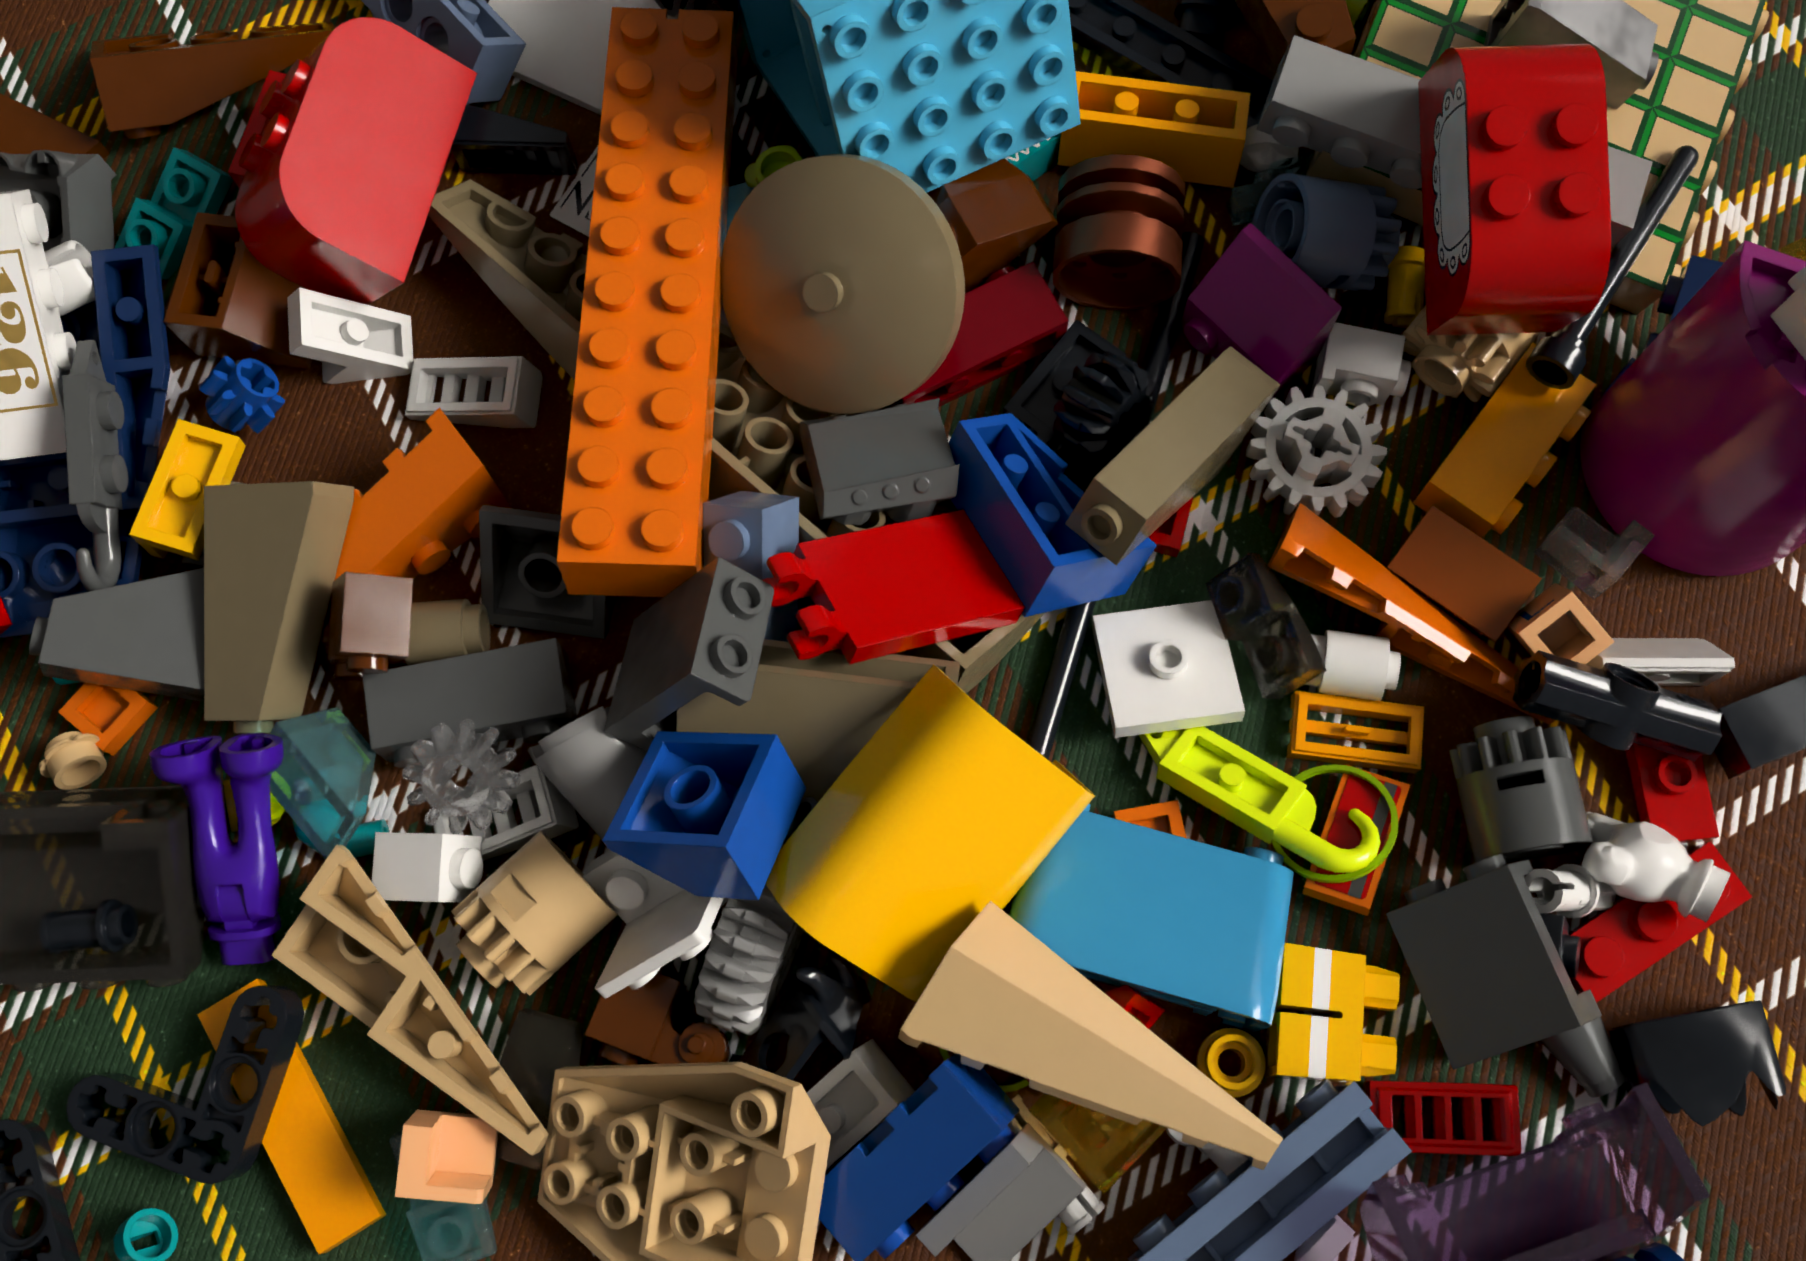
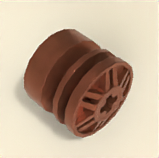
[1053,154,1185,310]

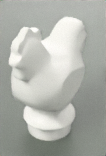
[1582,812,1731,922]

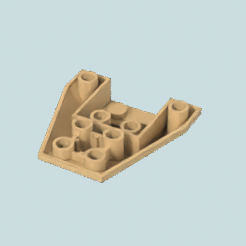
[537,1062,831,1261]

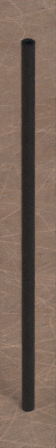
[1027,232,1205,759]

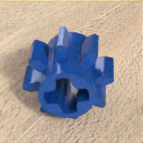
[199,356,285,434]

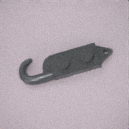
[62,340,128,592]

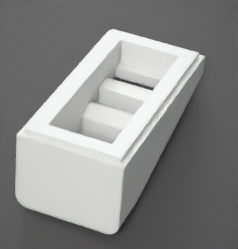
[405,356,543,428]
[429,765,579,861]

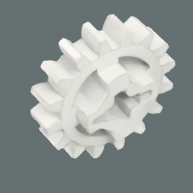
[1246,384,1387,518]

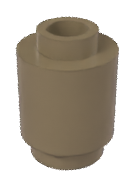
[405,599,491,666]

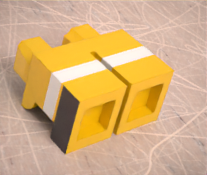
[1264,943,1400,1083]

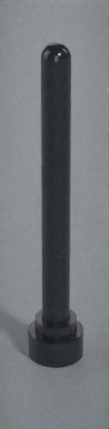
[1526,145,1699,389]

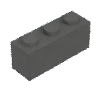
[362,638,577,768]

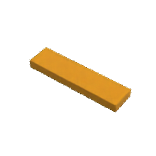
[197,979,387,1255]

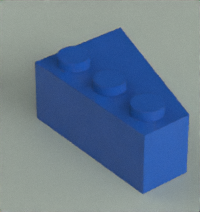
[949,413,1157,617]

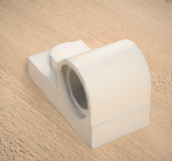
[807,1039,915,1170]

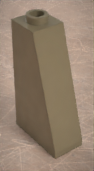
[1065,346,1281,565]
[204,481,354,734]

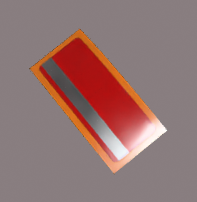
[1303,764,1410,916]

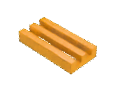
[1286,691,1424,774]

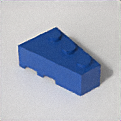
[819,1053,1020,1261]

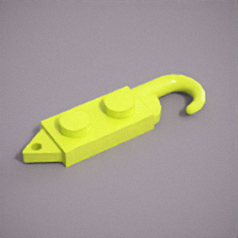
[1139,726,1380,873]

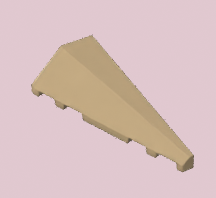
[271,845,549,1156]
[898,900,1283,1170]

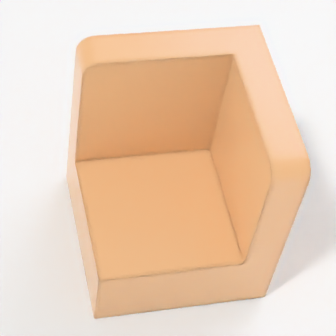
[395,1109,499,1204]

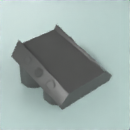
[0,150,117,254]
[799,398,960,525]

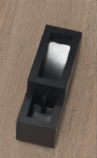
[1714,675,1806,779]

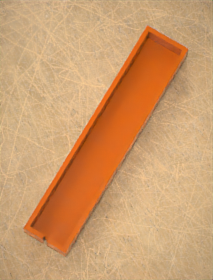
[556,7,738,597]

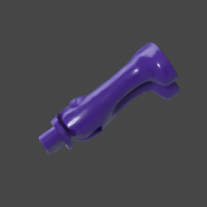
[149,733,284,965]

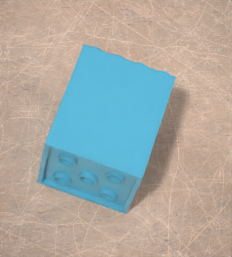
[737,0,1081,193]

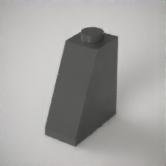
[29,568,204,702]

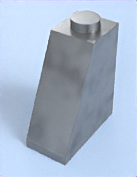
[1483,0,1659,109]

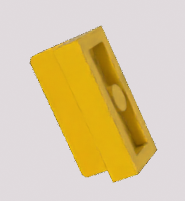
[129,419,246,561]

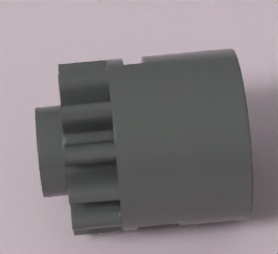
[1449,716,1593,863]

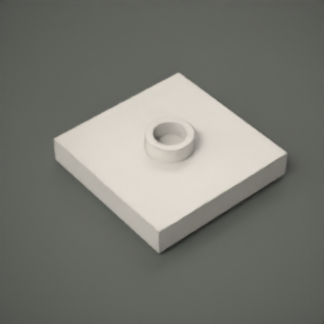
[1092,599,1245,738]

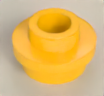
[1196,1028,1266,1098]

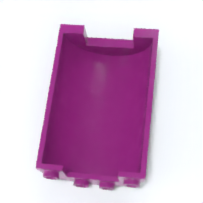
[1580,240,1806,576]

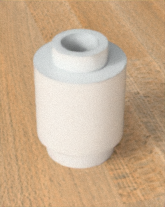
[1302,630,1401,701]

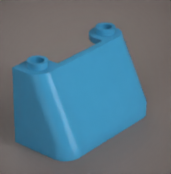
[1008,803,1294,1033]

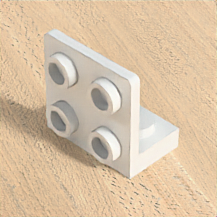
[583,850,729,999]

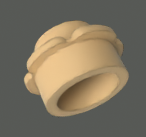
[39,731,107,790]

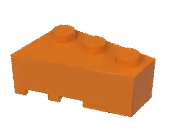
[334,407,511,581]

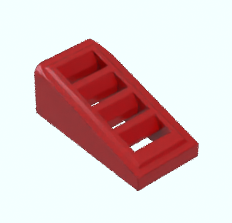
[1366,1081,1521,1157]

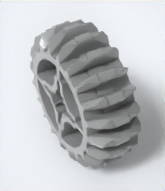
[695,884,805,1036]

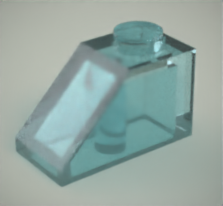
[269,707,376,859]

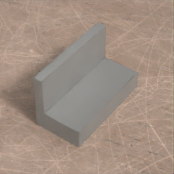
[916,1123,1087,1261]

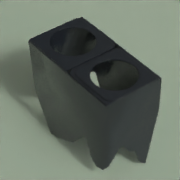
[1609,1000,1786,1136]

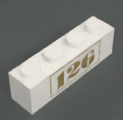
[0,189,76,461]

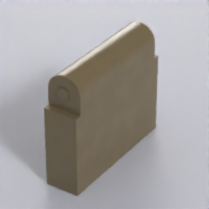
[676,639,960,846]

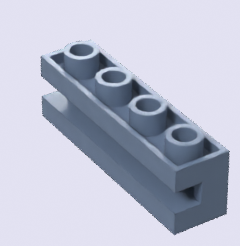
[1128,1079,1412,1261]

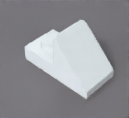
[287,287,414,384]

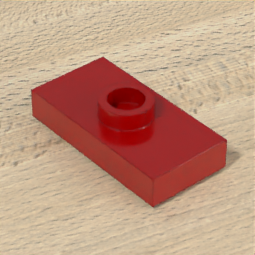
[1625,743,1719,843]

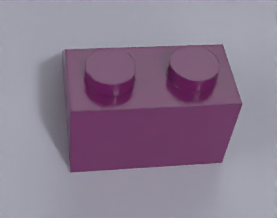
[1180,223,1342,403]

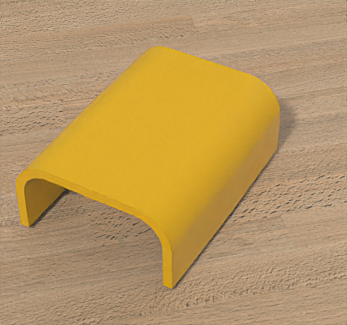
[766,664,1095,1002]

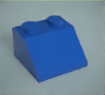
[602,731,806,900]

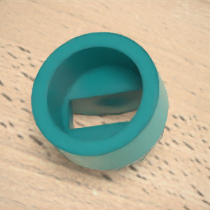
[113,1208,178,1261]

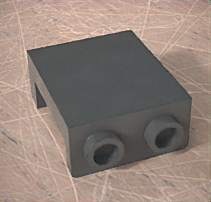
[604,557,774,751]
[1386,854,1602,1070]

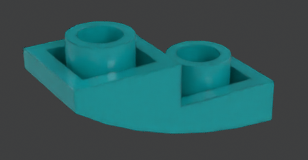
[115,147,233,280]

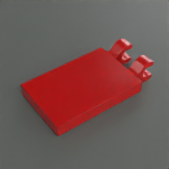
[762,509,1025,665]

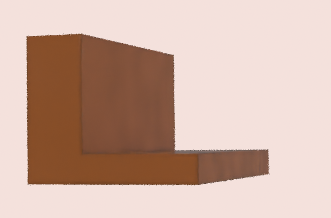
[1387,505,1542,642]

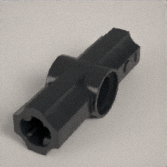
[1513,650,1722,761]

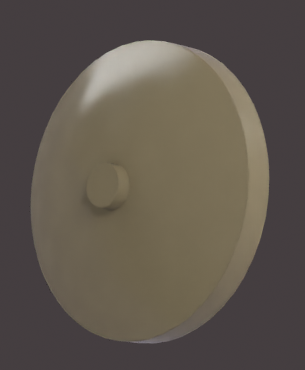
[721,154,965,414]

